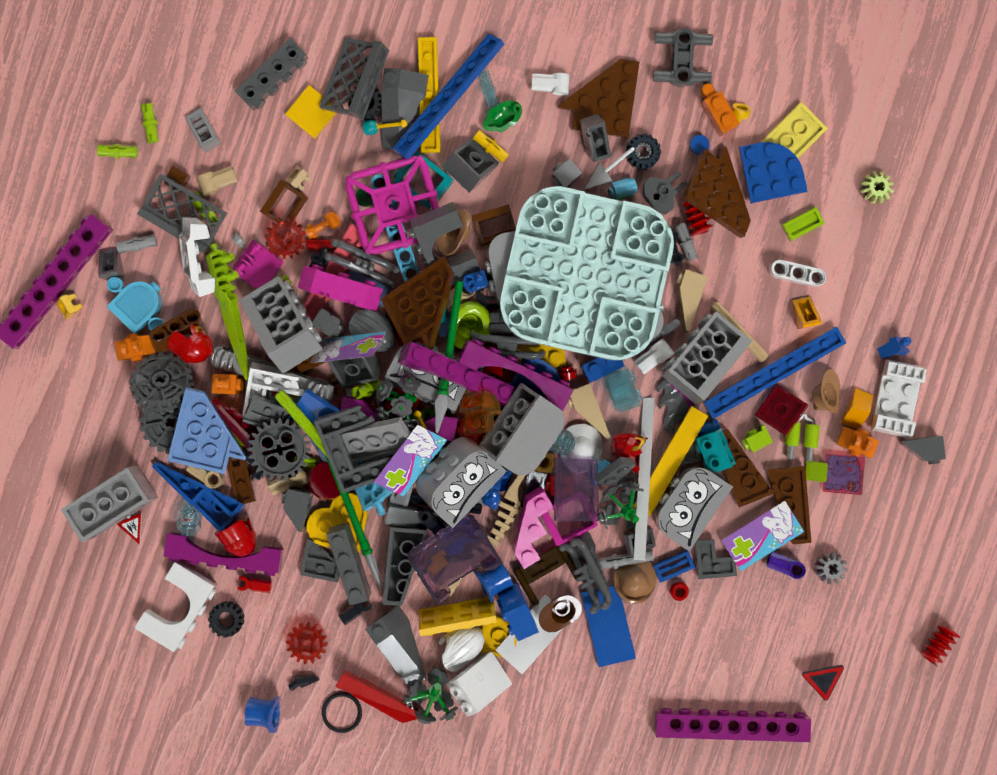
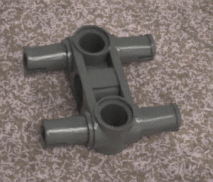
[653,28,713,88]

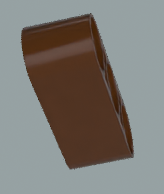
[149,309,203,352]

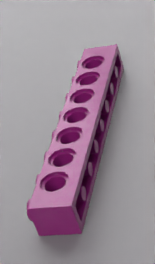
[0,214,113,349]
[654,708,811,742]

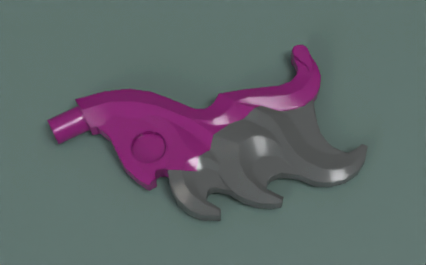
[657,368,708,433]

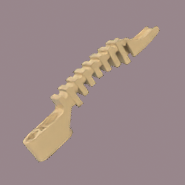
[434,475,525,597]

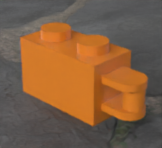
[701,84,740,137]
[212,374,245,395]

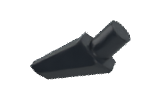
[288,674,320,691]

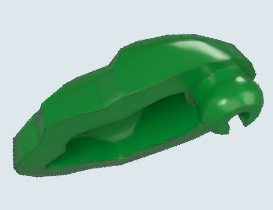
[483,101,522,132]

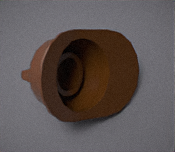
[538,595,582,633]

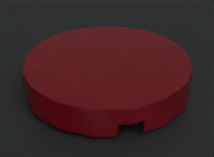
[308,462,340,500]

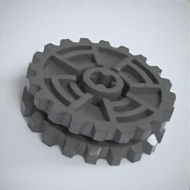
[129,352,195,415]
[140,408,180,454]

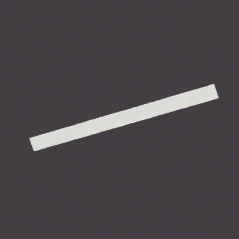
[634,398,655,561]

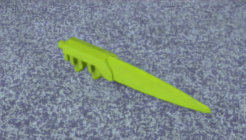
[206,244,249,380]

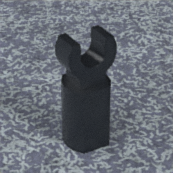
[419,511,446,537]
[338,602,372,625]

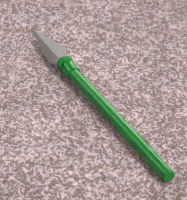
[434,281,463,433]
[324,454,383,589]

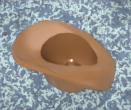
[435,210,472,256]
[613,561,656,604]

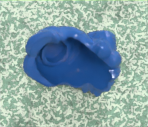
[481,467,512,510]

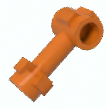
[305,211,341,239]

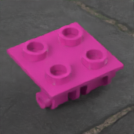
[232,240,284,289]

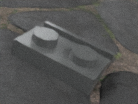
[242,395,288,428]

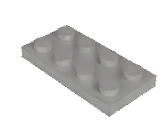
[341,417,411,463]

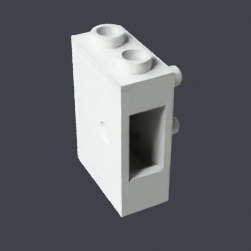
[447,652,512,717]

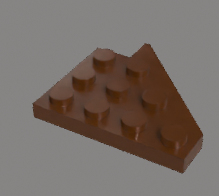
[558,59,640,138]
[682,146,751,238]
[381,256,455,350]

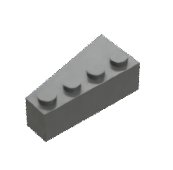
[381,525,429,606]

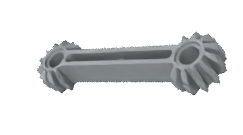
[211,345,334,403]

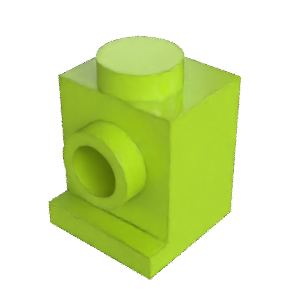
[741,425,773,453]

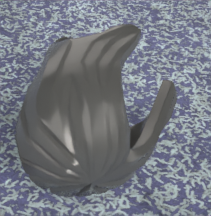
[348,309,397,352]

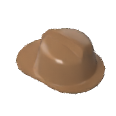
[812,369,840,413]

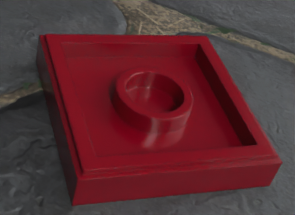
[755,384,809,437]

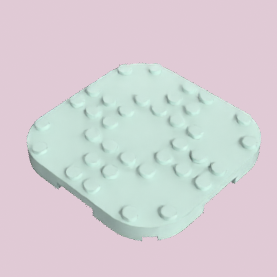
[500,186,674,360]

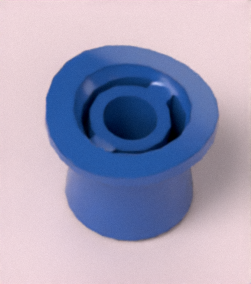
[473,561,514,603]
[245,696,280,733]

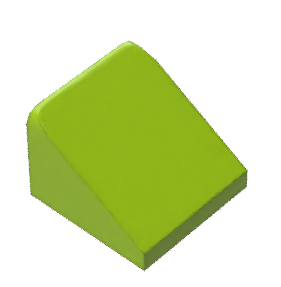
[805,461,828,482]

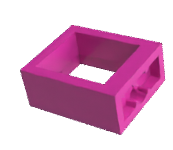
[541,490,598,546]

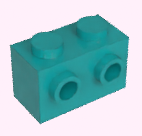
[696,428,736,474]

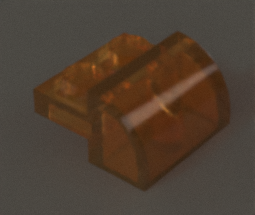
[459,390,501,435]

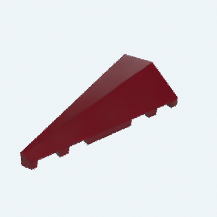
[212,398,296,479]

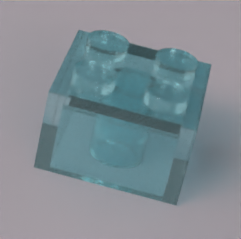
[604,369,643,413]

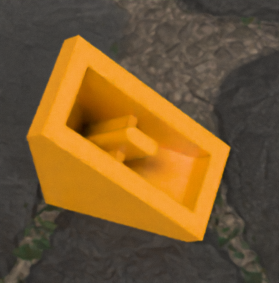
[792,296,822,329]
[840,388,873,430]

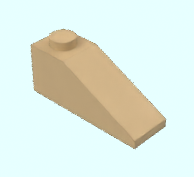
[676,269,708,332]
[568,384,611,439]

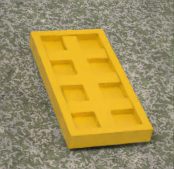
[418,597,497,636]

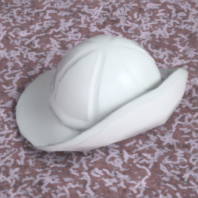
[559,424,602,474]

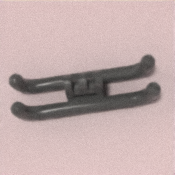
[324,238,400,288]
[469,330,546,360]
[559,538,611,614]

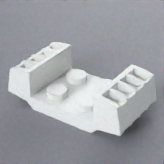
[179,218,215,297]
[871,359,927,438]

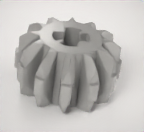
[814,552,848,585]

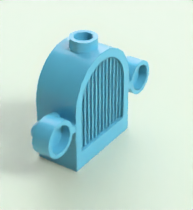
[106,277,164,334]

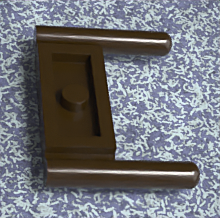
[513,545,580,606]

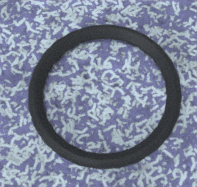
[322,693,362,733]

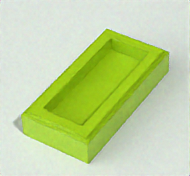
[782,207,825,241]

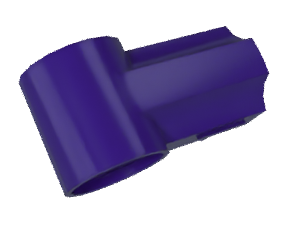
[766,552,806,579]

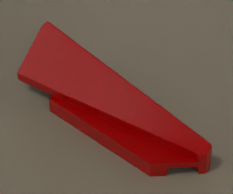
[335,670,419,723]

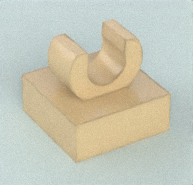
[285,165,311,190]

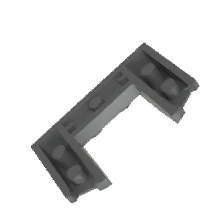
[314,405,390,493]
[384,455,440,529]

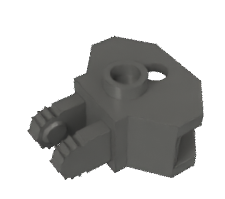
[643,171,688,215]

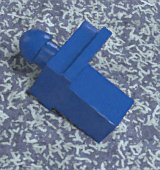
[463,270,489,293]
[877,336,912,359]

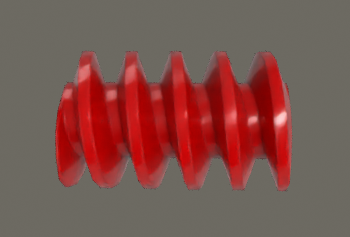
[681,199,713,237]
[919,625,961,667]

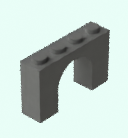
[409,202,480,286]

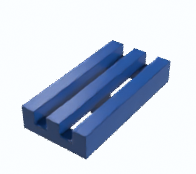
[652,550,696,583]

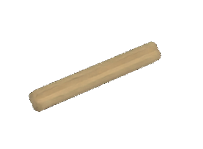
[711,302,768,362]

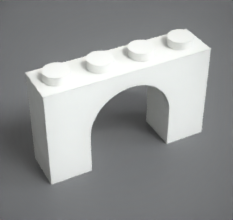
[135,561,217,652]

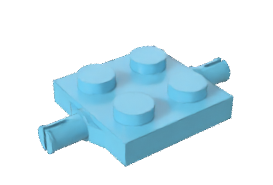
[355,458,392,516]

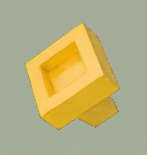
[56,294,83,320]

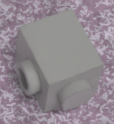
[552,158,582,188]

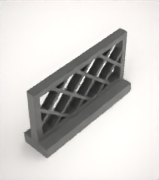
[319,38,390,121]
[137,173,228,253]

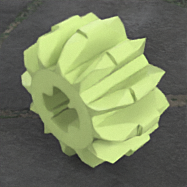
[861,171,894,204]

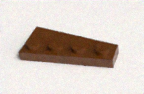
[723,429,774,508]
[766,466,812,544]

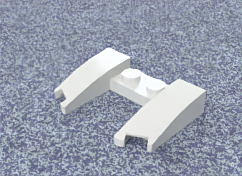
[243,362,304,438]

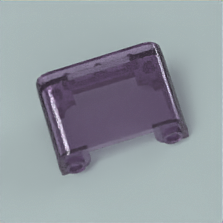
[407,515,503,604]

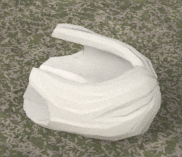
[438,626,485,672]

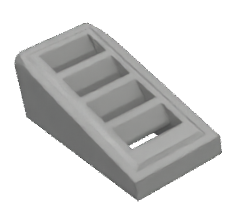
[185,108,221,152]

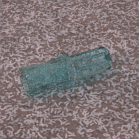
[479,71,499,110]

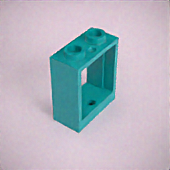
[393,151,454,211]

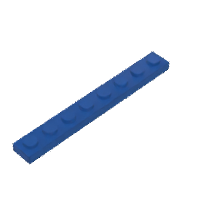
[392,34,505,160]
[703,327,846,419]

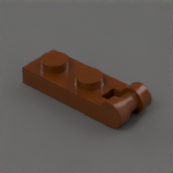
[227,449,257,504]

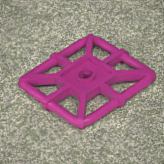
[344,155,439,255]

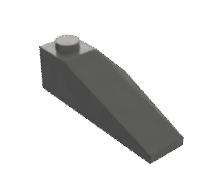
[382,68,429,150]
[365,606,426,688]

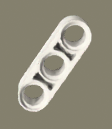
[768,260,826,287]

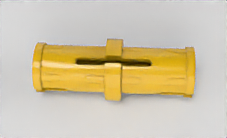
[473,130,509,163]

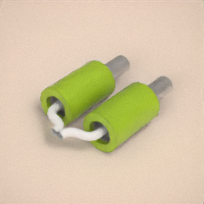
[784,414,820,461]

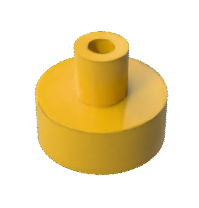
[732,103,751,123]

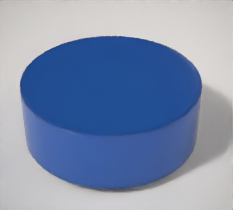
[690,135,709,155]

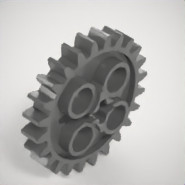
[247,418,311,481]

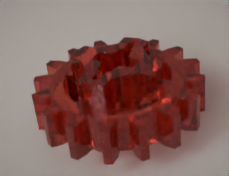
[264,217,307,260]
[286,621,328,664]

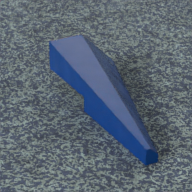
[152,462,245,532]

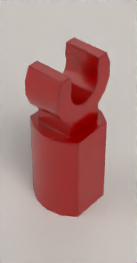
[237,576,272,593]

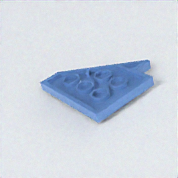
[167,387,246,474]

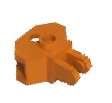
[114,333,157,362]
[835,427,879,459]

